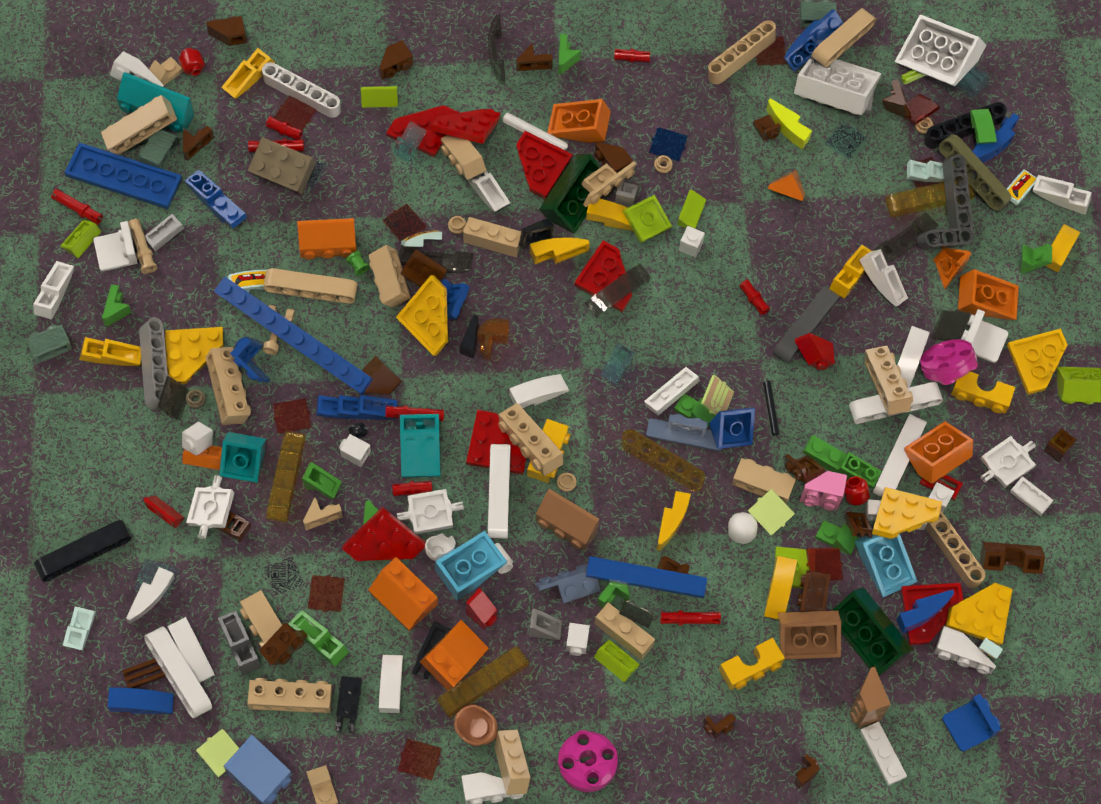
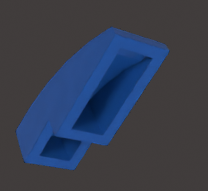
[896,590,954,634]
[108,687,174,714]

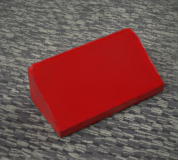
[143,496,185,528]

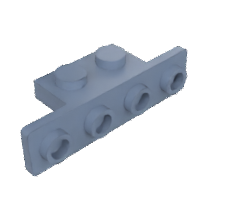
[646,414,722,452]
[535,558,609,603]

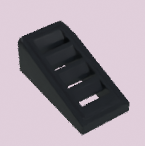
[519,219,554,247]
[460,314,478,358]

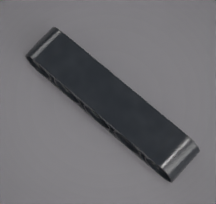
[924,102,1007,149]
[34,520,132,582]

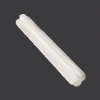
[503,113,568,151]

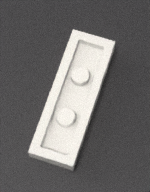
[644,367,700,416]
[860,722,907,786]

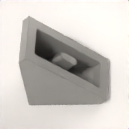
[615,182,639,207]
[529,609,562,640]

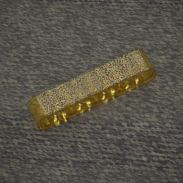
[885,180,975,217]
[621,429,705,491]
[266,431,305,523]
[437,646,530,718]

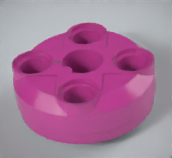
[920,339,978,385]
[558,730,618,792]

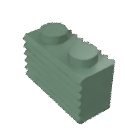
[799,0,837,28]
[139,129,178,169]
[26,324,72,364]

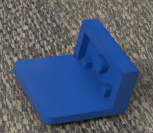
[230,337,271,383]
[942,694,1001,752]

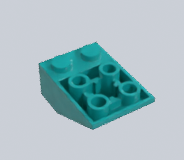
[400,414,440,478]

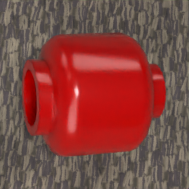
[178,48,205,76]
[844,476,870,506]

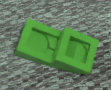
[970,109,997,144]

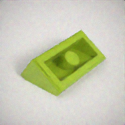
[361,86,398,108]
[677,189,706,229]
[60,220,101,258]
[594,639,640,682]

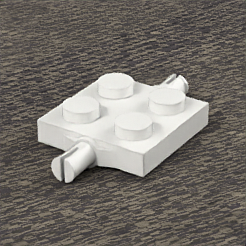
[980,436,1036,488]
[186,476,234,539]
[397,489,464,534]

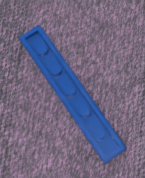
[586,556,707,599]

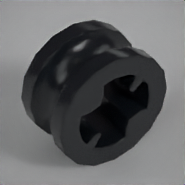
[348,423,368,439]

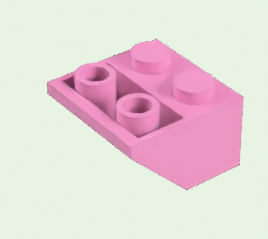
[799,471,847,511]

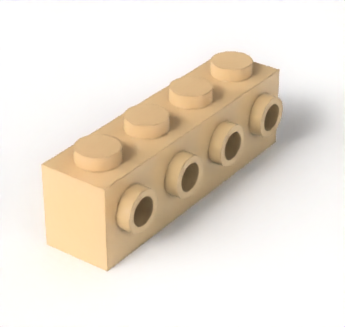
[101,95,177,155]
[865,346,913,415]
[205,347,251,425]
[498,403,563,476]
[247,678,332,713]

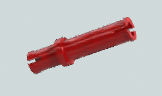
[248,138,304,152]
[51,189,103,225]
[385,405,444,422]
[660,610,721,626]

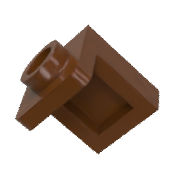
[657,556,690,574]
[703,713,736,738]

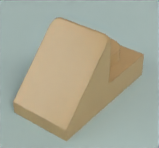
[149,57,183,85]
[303,498,343,530]
[307,765,338,804]

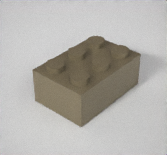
[248,137,317,195]

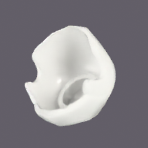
[728,512,758,544]
[424,533,456,561]

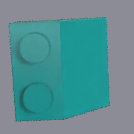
[219,432,266,483]

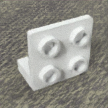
[94,221,138,271]

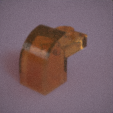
[477,318,509,360]

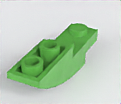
[802,435,882,488]

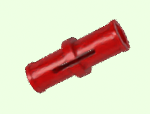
[614,48,650,63]
[265,116,303,140]
[739,279,770,316]
[392,480,432,496]

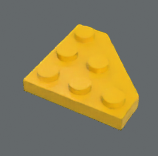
[396,275,448,356]
[165,327,224,385]
[1007,329,1068,395]
[872,487,943,539]
[946,583,1013,645]

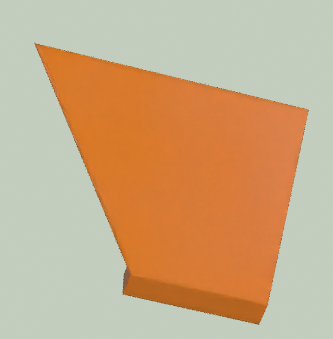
[768,170,805,201]
[933,248,971,289]

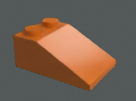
[547,99,611,143]
[958,269,1019,320]
[420,620,489,691]

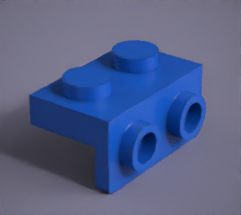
[441,279,470,320]

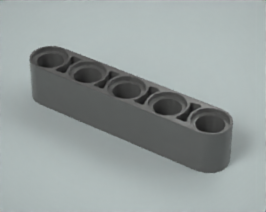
[773,286,841,364]

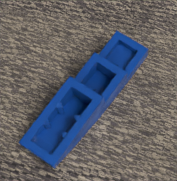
[316,395,397,420]

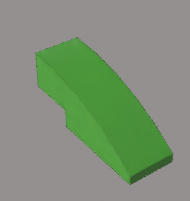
[288,610,349,667]

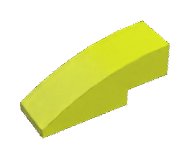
[766,98,812,149]

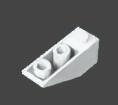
[110,51,164,87]
[934,626,996,674]
[462,772,523,804]

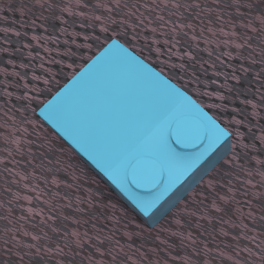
[435,531,507,601]
[854,534,918,597]

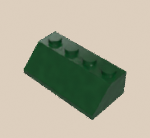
[539,154,601,234]
[832,587,914,676]

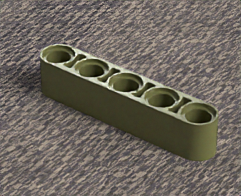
[939,134,1011,210]

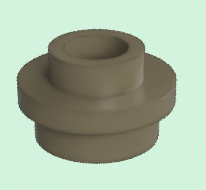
[186,389,205,408]

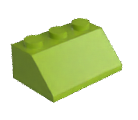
[1056,366,1101,404]

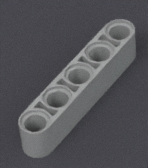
[139,317,169,410]

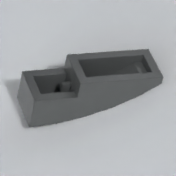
[218,610,261,676]

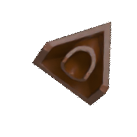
[362,355,402,395]

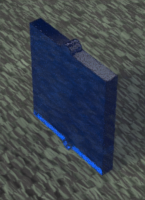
[649,127,688,161]

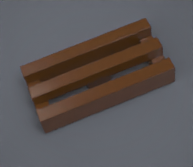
[845,512,873,537]
[122,658,166,688]

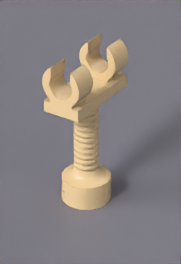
[262,305,295,355]

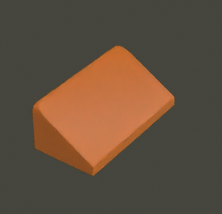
[182,446,222,470]

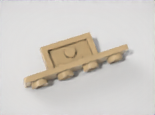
[581,161,637,207]

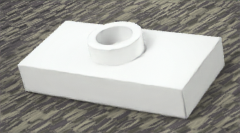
[1010,476,1054,516]

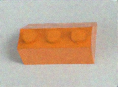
[297,218,356,260]
[904,421,973,484]
[368,557,438,631]

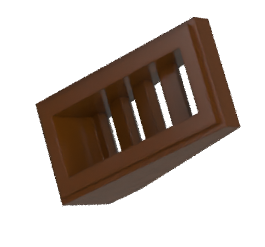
[217,512,251,542]

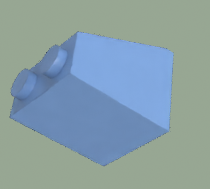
[224,735,292,804]

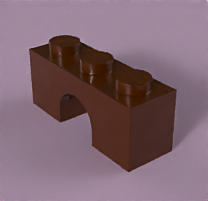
[980,542,1045,574]

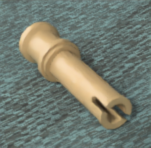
[128,219,158,274]

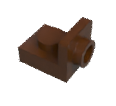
[753,114,781,141]
[794,754,820,789]

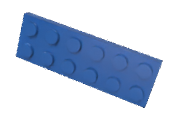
[64,143,182,209]

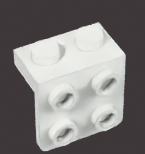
[961,309,1008,363]

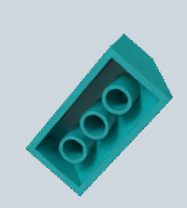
[117,72,194,133]

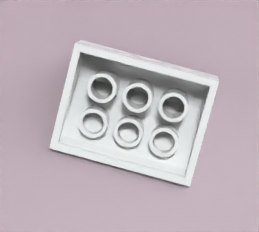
[895,15,986,86]
[794,57,881,115]

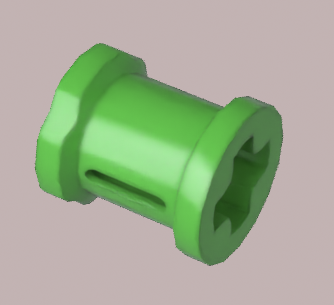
[346,251,370,276]

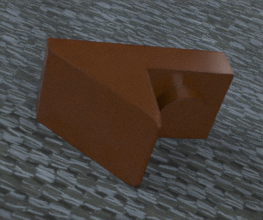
[516,43,553,71]
[882,79,911,117]
[183,126,214,161]
[1044,428,1077,462]

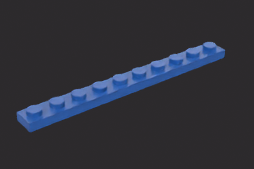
[214,276,373,395]

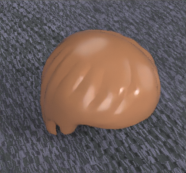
[454,705,498,747]

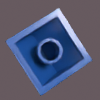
[709,407,755,449]

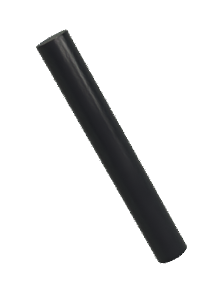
[763,381,780,436]

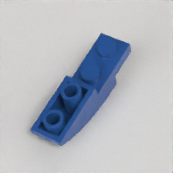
[784,9,844,72]
[971,113,1019,163]
[185,170,247,228]

